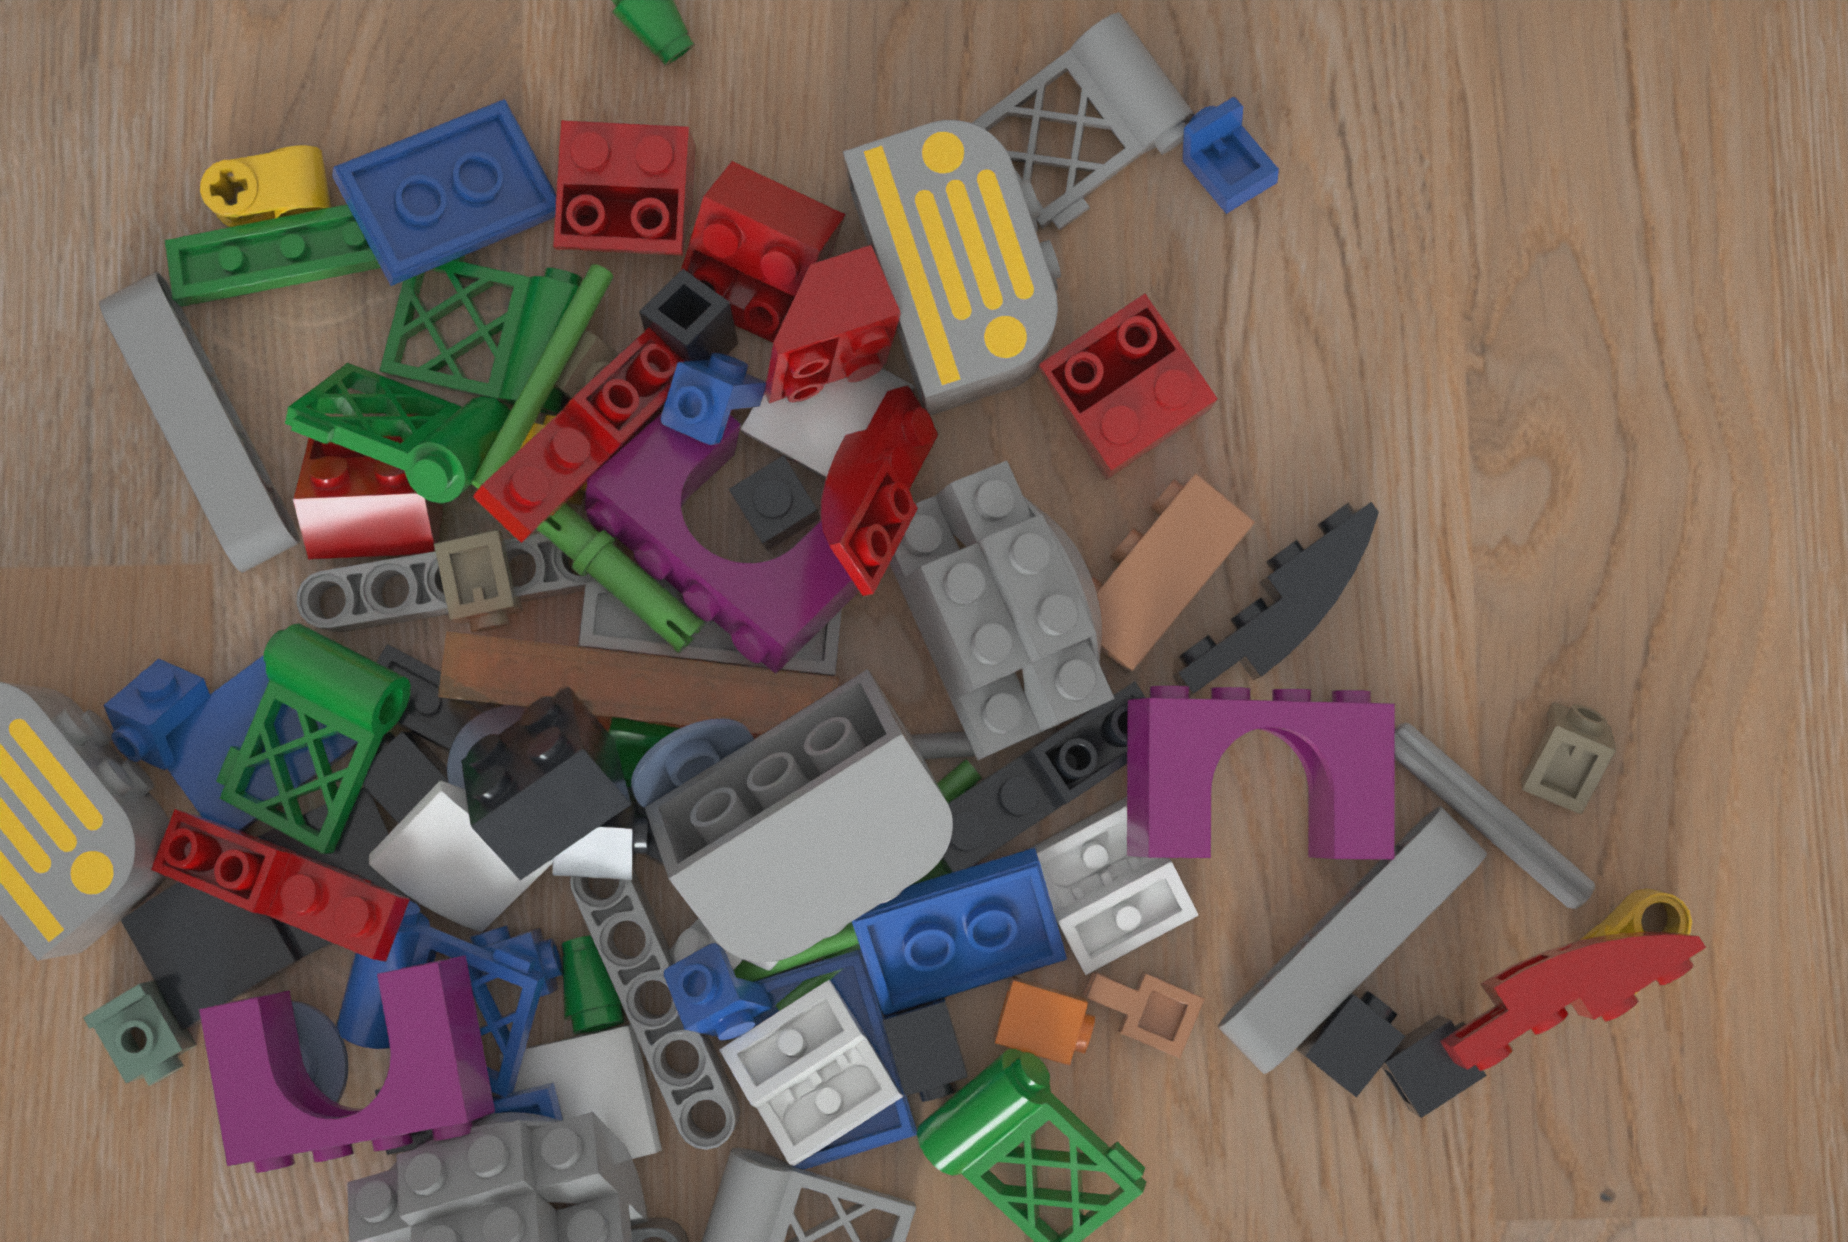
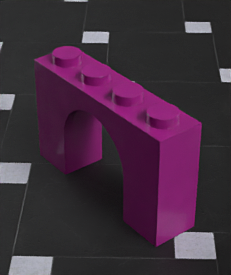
[584,413,859,674]
[1127,686,1395,860]
[199,955,495,1173]

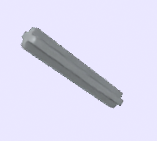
[1395,723,1596,909]

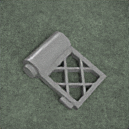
[972,12,1195,231]
[702,1148,916,1242]

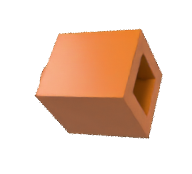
[993,976,1095,1066]

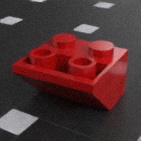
[553,120,696,256]
[681,161,846,343]
[764,245,901,404]
[1038,293,1218,480]
[293,414,443,560]

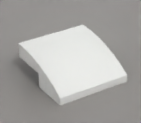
[740,368,915,479]
[369,780,553,933]
[1027,797,1198,975]
[719,980,903,1166]
[499,1024,662,1159]

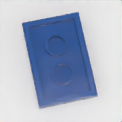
[332,99,556,286]
[165,656,358,832]
[852,848,1067,1016]
[753,949,917,1170]

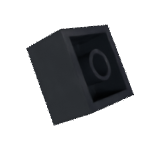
[461,686,631,881]

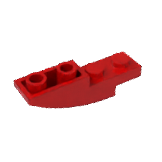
[472,327,685,543]
[821,385,939,596]
[151,809,410,962]
[1440,931,1706,1071]

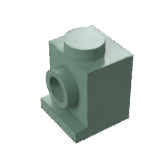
[83,980,197,1086]

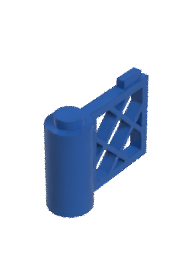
[336,901,546,1097]

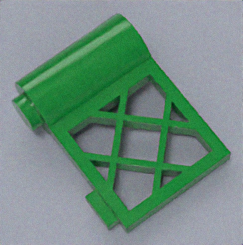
[379,255,583,416]
[285,363,510,503]
[216,623,411,854]
[917,1049,1147,1242]

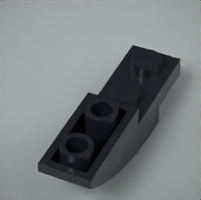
[1173,502,1379,696]
[940,681,1146,874]

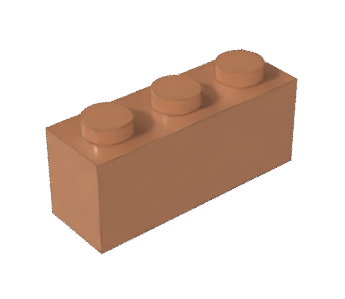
[1092,473,1255,674]

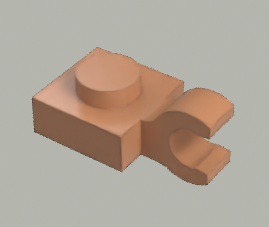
[1082,971,1205,1059]

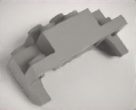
[890,461,1115,760]
[347,1112,648,1242]

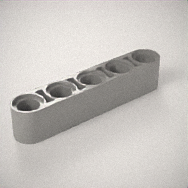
[99,272,300,573]
[297,533,596,632]
[1218,806,1487,1074]
[570,869,740,1150]

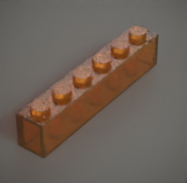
[438,631,839,735]

